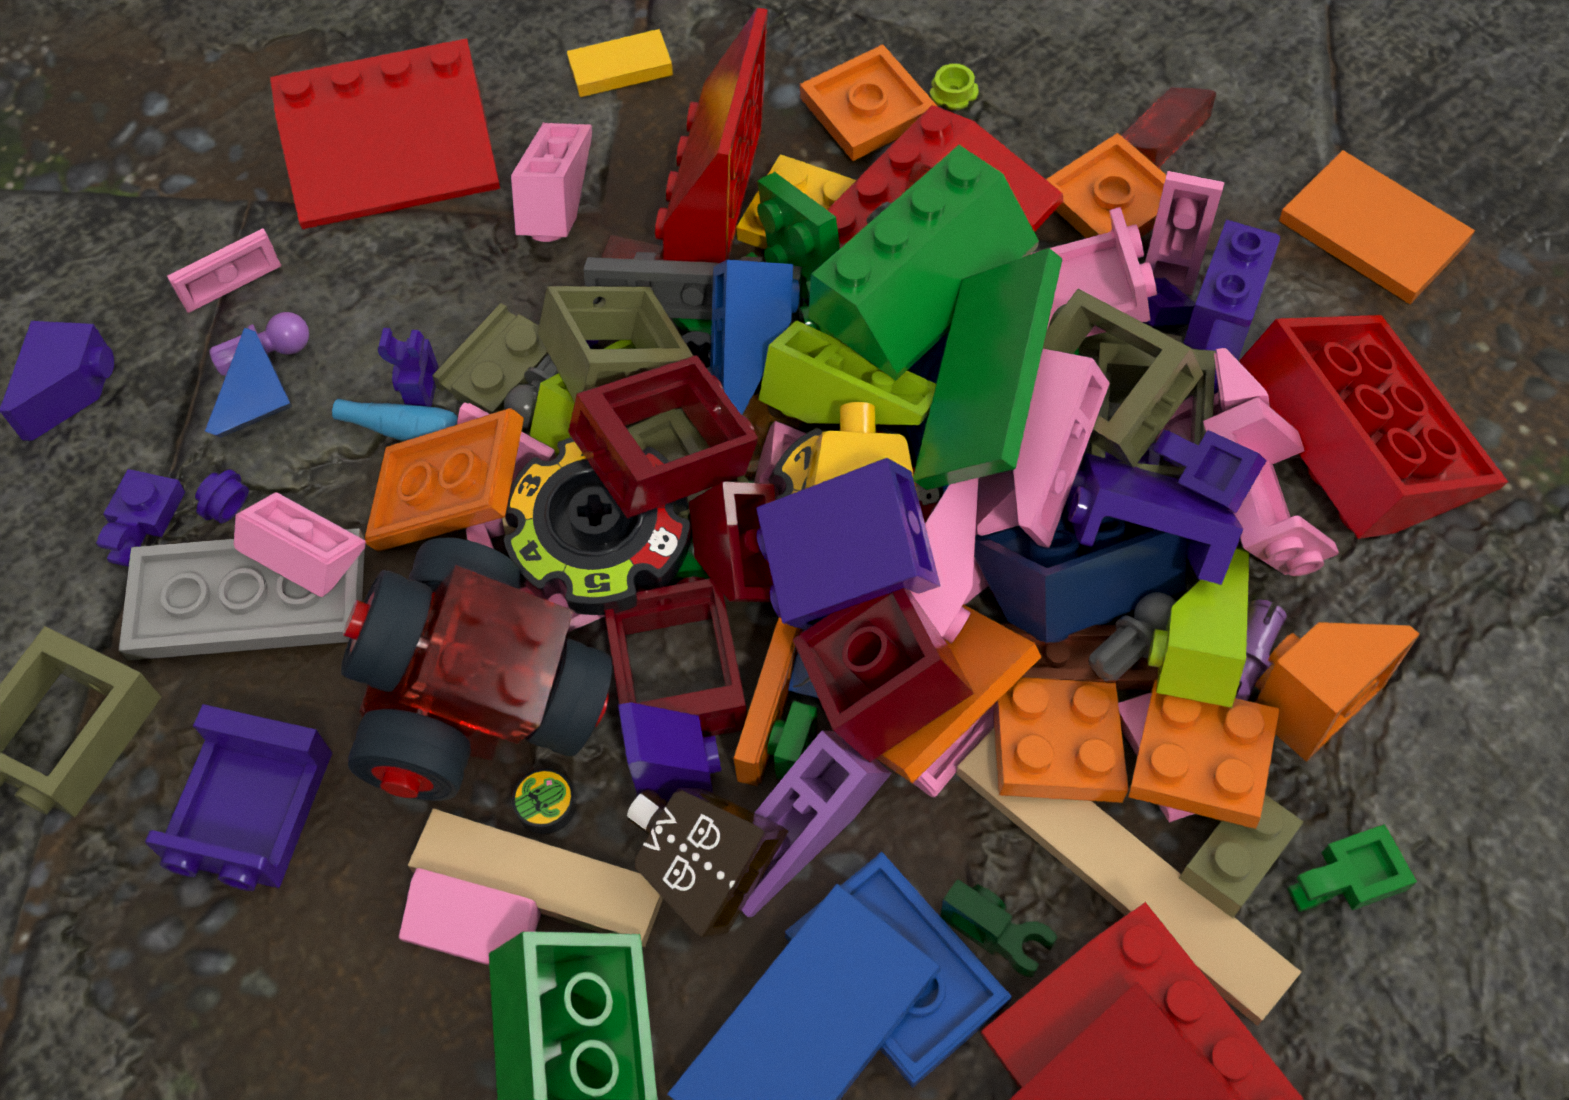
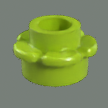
[930,64,979,110]

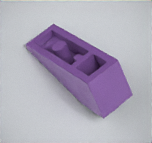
[742,730,892,917]

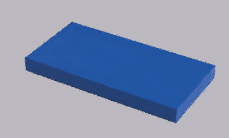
[668,884,941,1100]

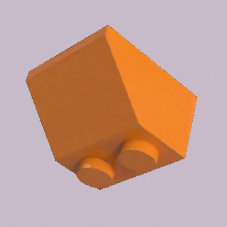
[1255,622,1420,762]

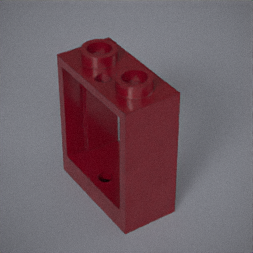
[568,355,759,518]
[604,577,747,737]

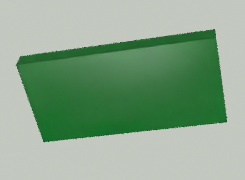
[913,248,1063,490]

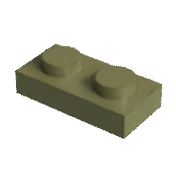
[1179,794,1304,918]

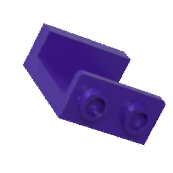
[1183,220,1280,394]
[1066,453,1243,585]
[756,458,941,630]
[145,704,332,891]

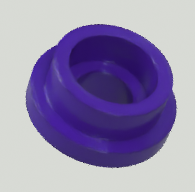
[195,469,249,524]

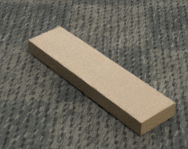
[408,809,663,947]

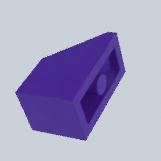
[0,321,114,441]
[618,702,722,802]

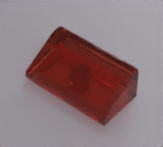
[1121,87,1216,168]

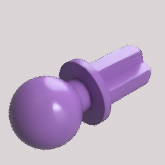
[210,312,309,376]

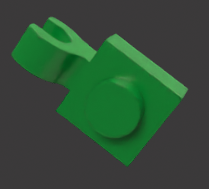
[1287,824,1417,912]

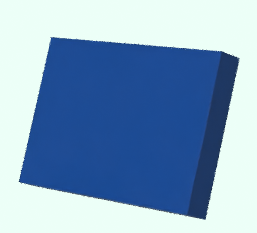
[785,852,1012,1088]

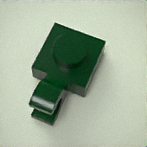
[940,879,1058,978]

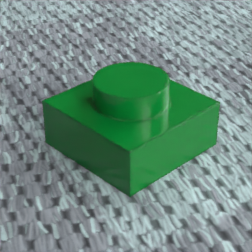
[767,701,818,780]

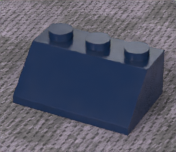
[974,504,1186,643]

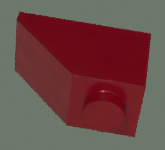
[689,482,776,602]

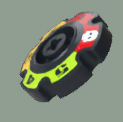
[504,437,692,615]

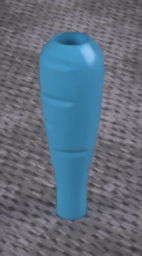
[332,399,458,441]

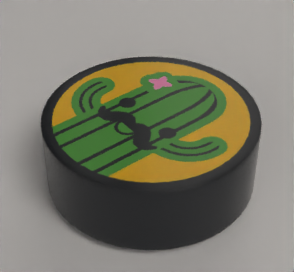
[512,768,577,834]

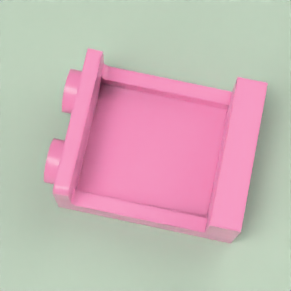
[1031,207,1157,337]
[1203,397,1339,576]

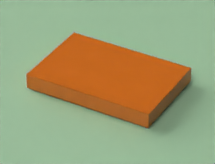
[1279,150,1475,305]
[364,408,524,552]
[876,604,1041,784]

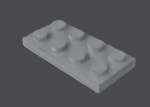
[119,528,365,660]

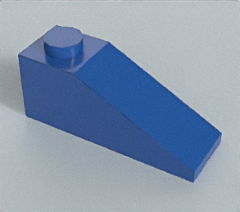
[710,260,800,415]

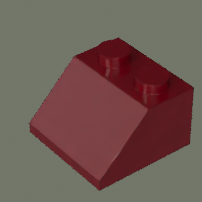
[793,588,974,762]

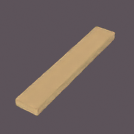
[956,728,1301,1026]

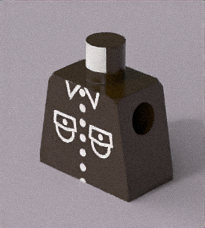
[627,788,789,937]

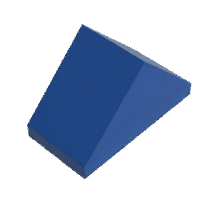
[205,327,293,438]

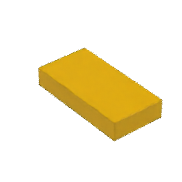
[566,29,673,97]

